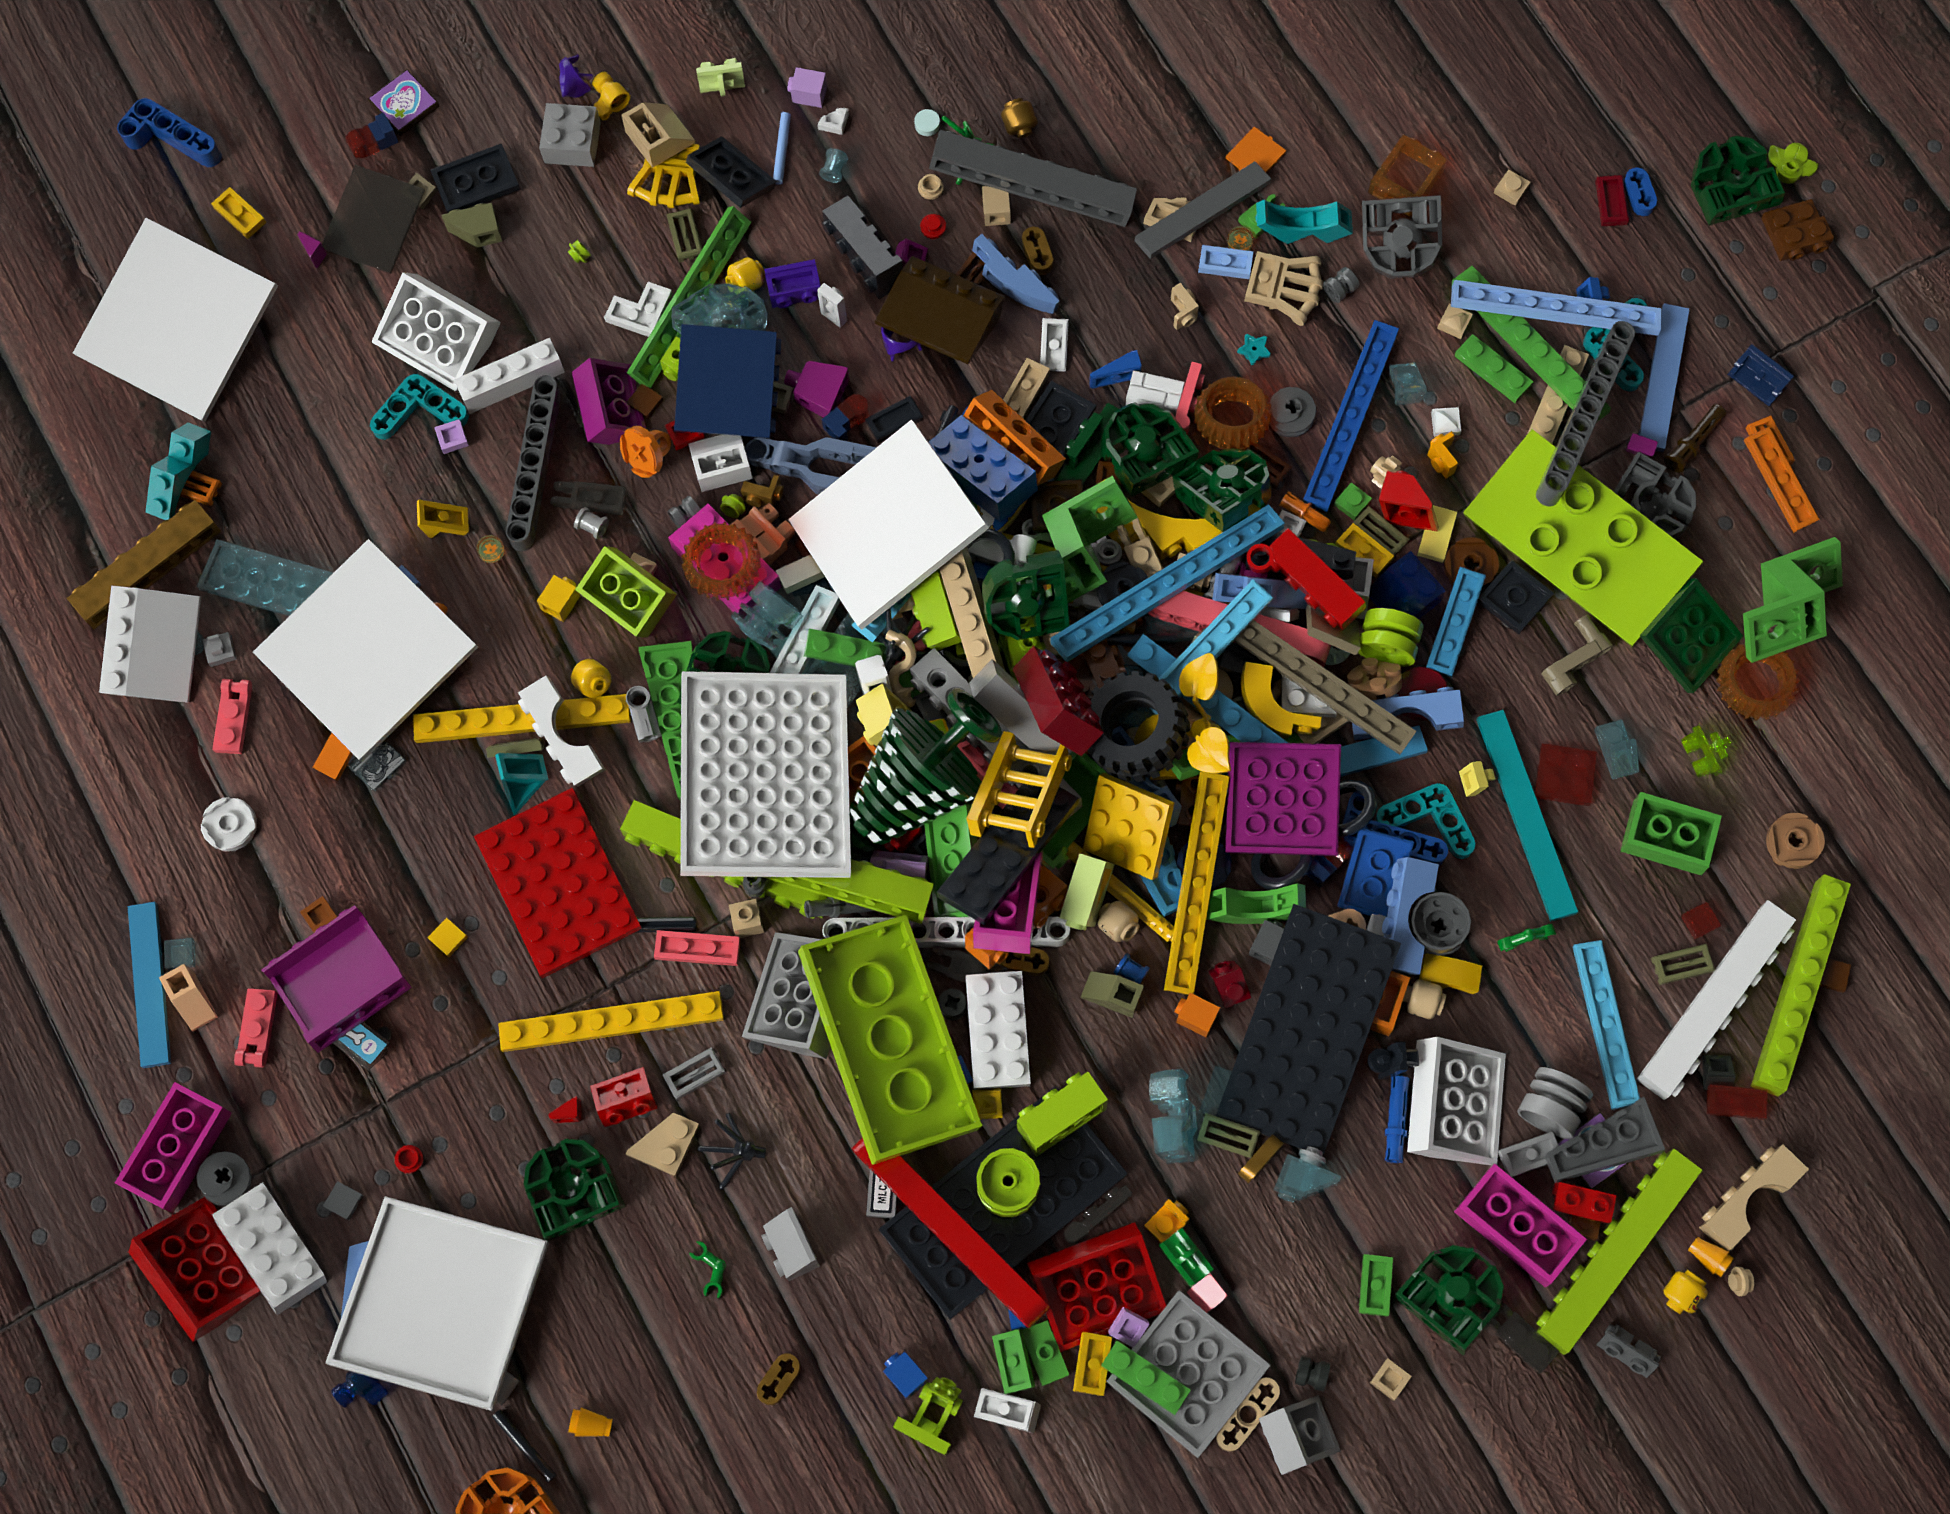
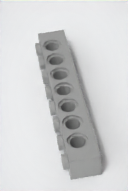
[910,648,1082,820]

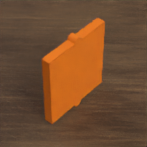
[1225,127,1286,173]

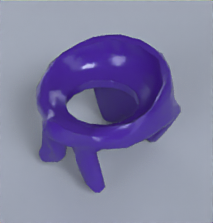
[559,54,593,98]
[881,327,922,362]

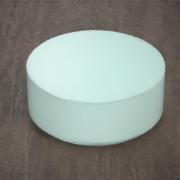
[914,109,940,136]

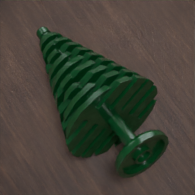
[849,688,1002,859]

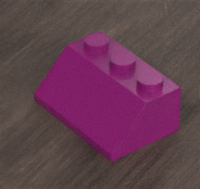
[572,358,646,445]

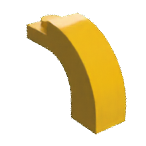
[1241,662,1322,739]

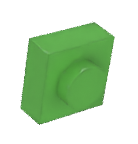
[1334,483,1372,521]

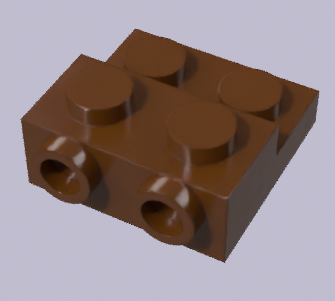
[1761,199,1834,262]
[1058,639,1127,700]

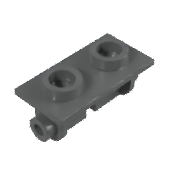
[1596,1323,1661,1378]

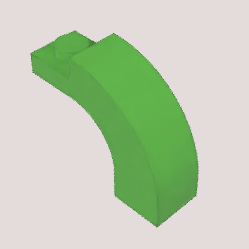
[1207,883,1306,924]

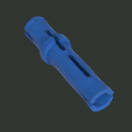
[1384,1076,1410,1163]

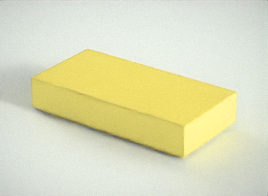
[1417,505,1457,563]

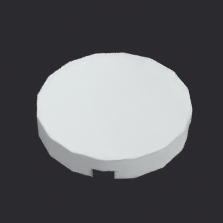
[201,797,257,851]

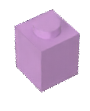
[788,68,827,108]

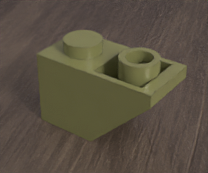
[442,203,502,247]
[1081,971,1144,1018]

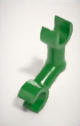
[1497,924,1557,952]
[689,1241,726,1300]

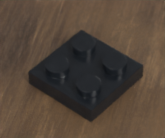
[1477,560,1554,635]

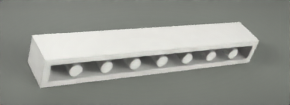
[1636,900,1796,1100]

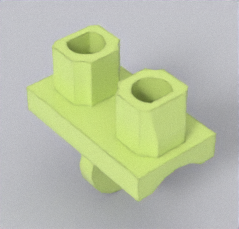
[696,58,745,96]

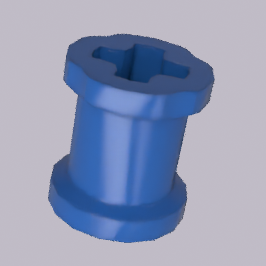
[1114,953,1150,984]

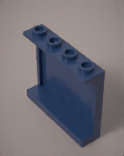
[674,324,781,439]

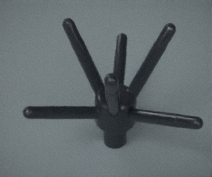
[878,608,930,671]
[698,1113,766,1189]

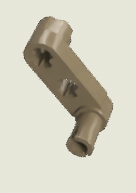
[1541,614,1613,696]

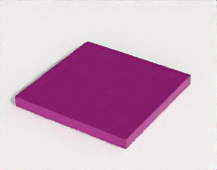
[1226,742,1341,856]

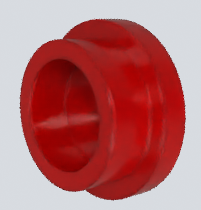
[920,214,946,239]
[394,1145,424,1174]

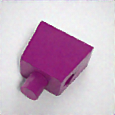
[784,361,850,418]

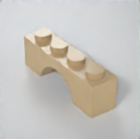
[1699,1145,1809,1251]

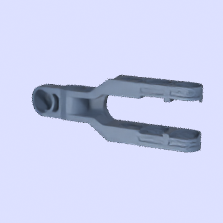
[744,437,877,495]

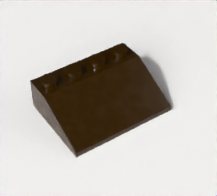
[875,256,1005,364]

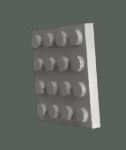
[1106,1290,1270,1458]

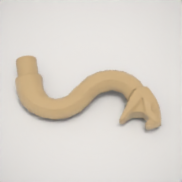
[885,629,916,707]

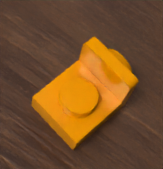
[1144,1199,1189,1243]

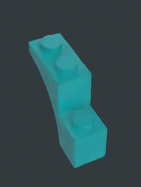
[1256,200,1353,244]
[146,422,211,520]

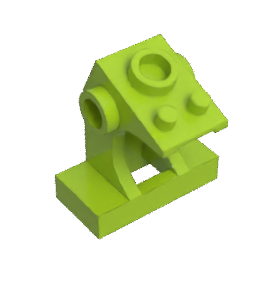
[893,1377,963,1456]

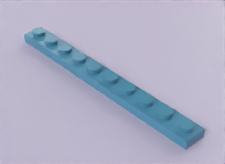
[1051,504,1285,662]

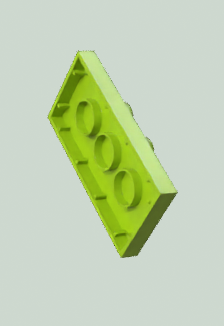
[1463,429,1703,647]
[798,915,982,1165]

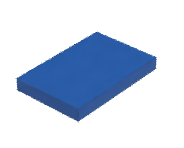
[1337,828,1414,917]

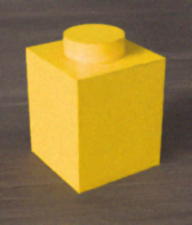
[537,575,581,622]

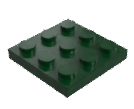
[1640,578,1743,693]

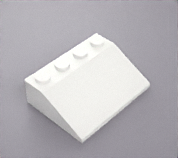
[372,273,501,391]
[99,586,201,703]
[1407,1037,1506,1165]

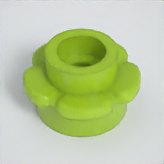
[568,240,591,263]
[720,494,746,518]

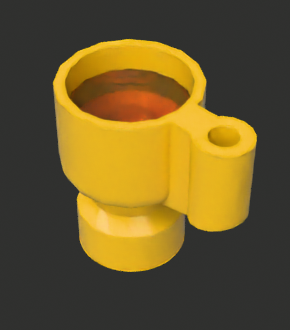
[592,72,630,121]

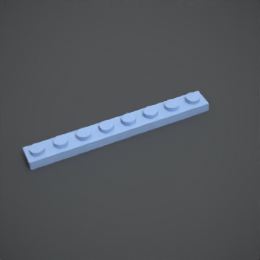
[1451,280,1661,336]

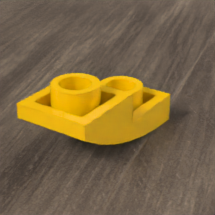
[1419,954,1482,994]

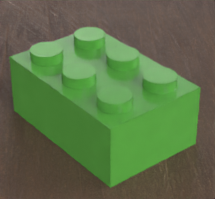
[1620,792,1722,875]

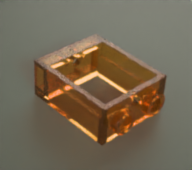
[1368,134,1447,217]

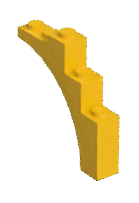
[1096,479,1260,560]

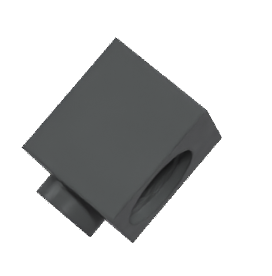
[1249,920,1285,966]

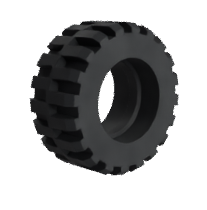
[1087,671,1190,782]

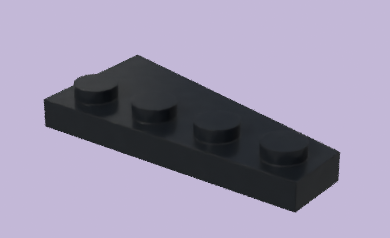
[1245,532,1356,578]

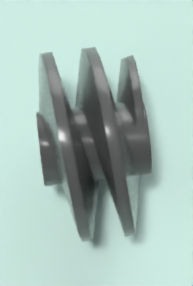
[1268,387,1316,437]
[197,1151,252,1206]

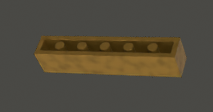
[67,500,221,630]

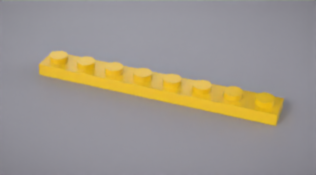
[413,694,631,743]
[1164,771,1229,995]
[498,991,724,1052]

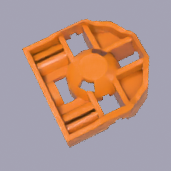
[455,1468,561,1514]

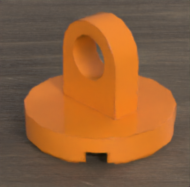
[620,426,671,478]

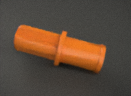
[1280,491,1331,532]

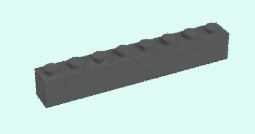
[929,130,1137,227]

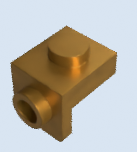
[741,475,784,507]

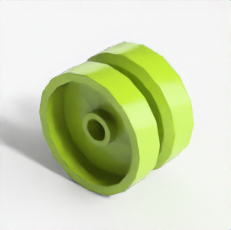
[1358,608,1424,667]
[977,1148,1040,1217]

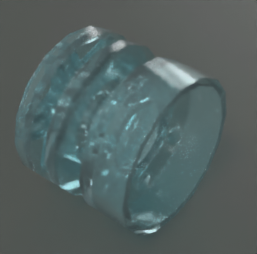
[731,580,803,651]

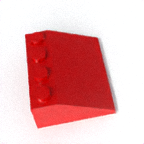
[128,1197,262,1342]
[1027,1222,1166,1352]

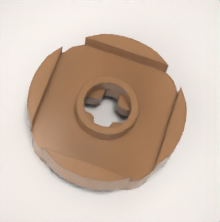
[1347,657,1402,700]
[1766,813,1825,869]

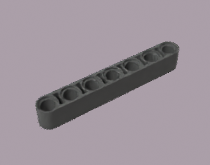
[506,375,561,552]

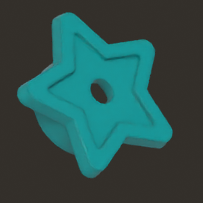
[1237,334,1271,365]

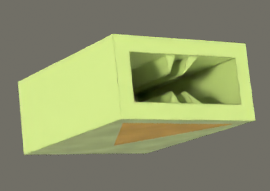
[1059,854,1115,931]

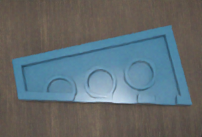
[1139,835,1182,917]

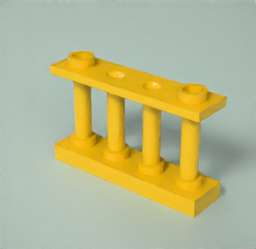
[966,731,1072,848]

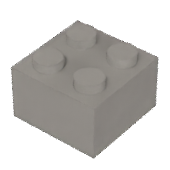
[539,103,601,167]

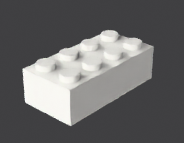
[966,971,1030,1090]
[212,1182,327,1315]

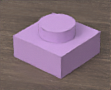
[434,419,469,454]
[1108,1307,1149,1347]

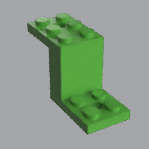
[1016,476,1138,604]
[1743,537,1843,663]

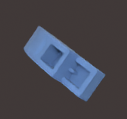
[972,234,1060,314]
[1212,573,1308,609]

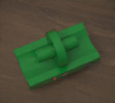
[1159,1228,1214,1288]

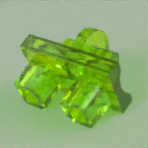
[1681,725,1731,777]

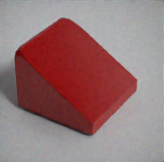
[549,1096,581,1123]

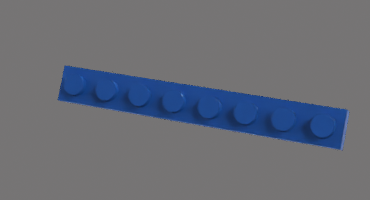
[1303,320,1399,512]

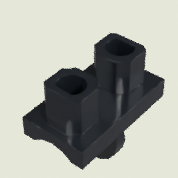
[1368,1042,1419,1080]

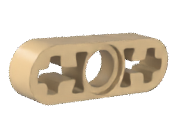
[1216,1378,1280,1452]

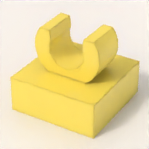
[1459,761,1496,797]

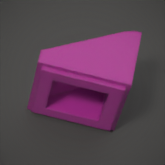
[297,231,327,268]
[895,238,928,267]
[1625,433,1658,458]

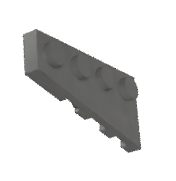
[1545,1097,1665,1183]

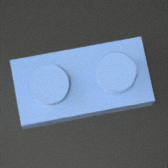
[1198,245,1253,279]

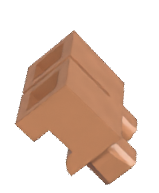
[730,503,795,565]

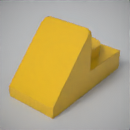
[417,500,469,538]

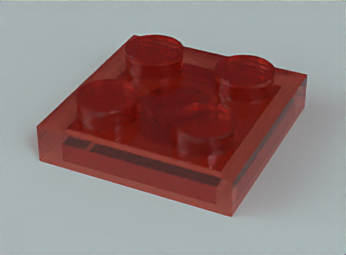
[1535,743,1597,806]

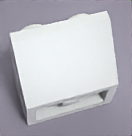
[689,435,752,492]

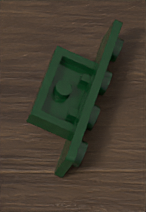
[1054,403,1127,485]

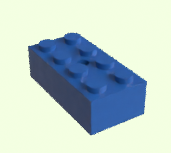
[929,415,1038,522]

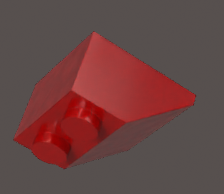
[1379,471,1439,532]

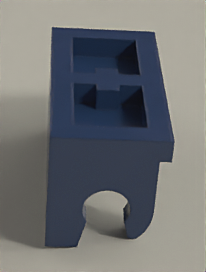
[1728,344,1794,406]

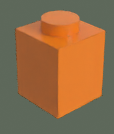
[1174,993,1220,1037]

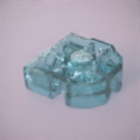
[672,283,768,334]
[1149,1068,1197,1164]

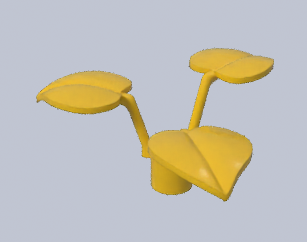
[1134,653,1231,773]

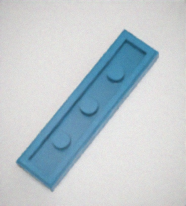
[1426,567,1486,677]

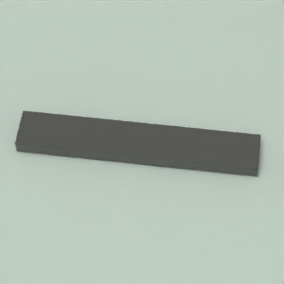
[1135,161,1271,259]

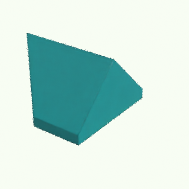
[495,753,548,816]

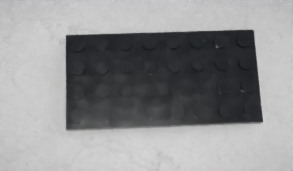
[1216,903,1401,1157]
[878,1086,1128,1321]

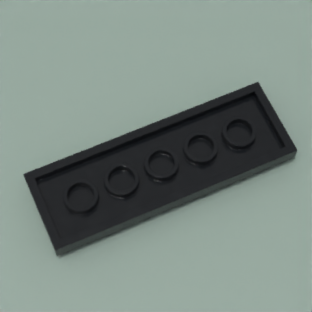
[937,771,1079,925]

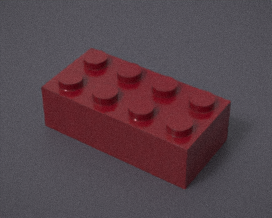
[1012,645,1103,756]

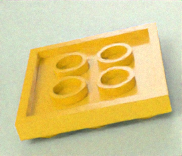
[1083,773,1175,880]

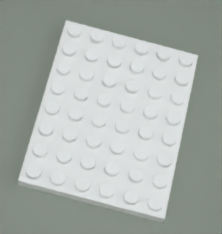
[681,671,851,878]

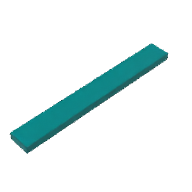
[1476,710,1578,922]

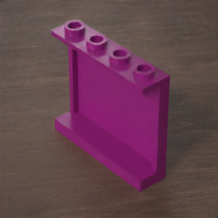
[261,905,412,1053]

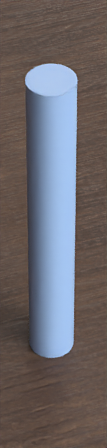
[773,112,791,185]

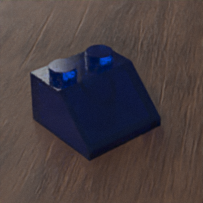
[1369,551,1446,619]

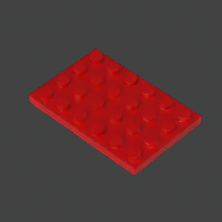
[474,787,642,979]

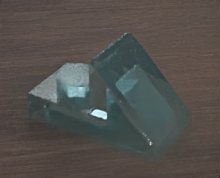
[1389,362,1426,405]
[1594,720,1639,780]

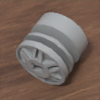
[1517,1067,1593,1139]

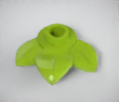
[1768,143,1818,184]

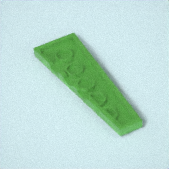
[639,641,695,800]

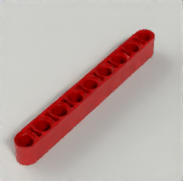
[851,1138,1050,1329]

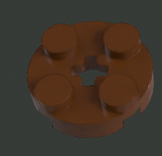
[1444,537,1499,589]

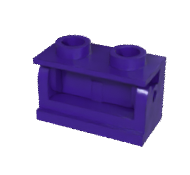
[764,259,820,308]

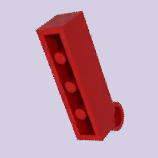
[1247,528,1366,630]

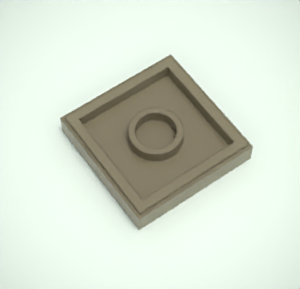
[1306,604,1361,655]

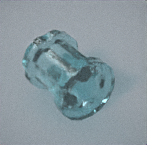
[819,148,848,183]

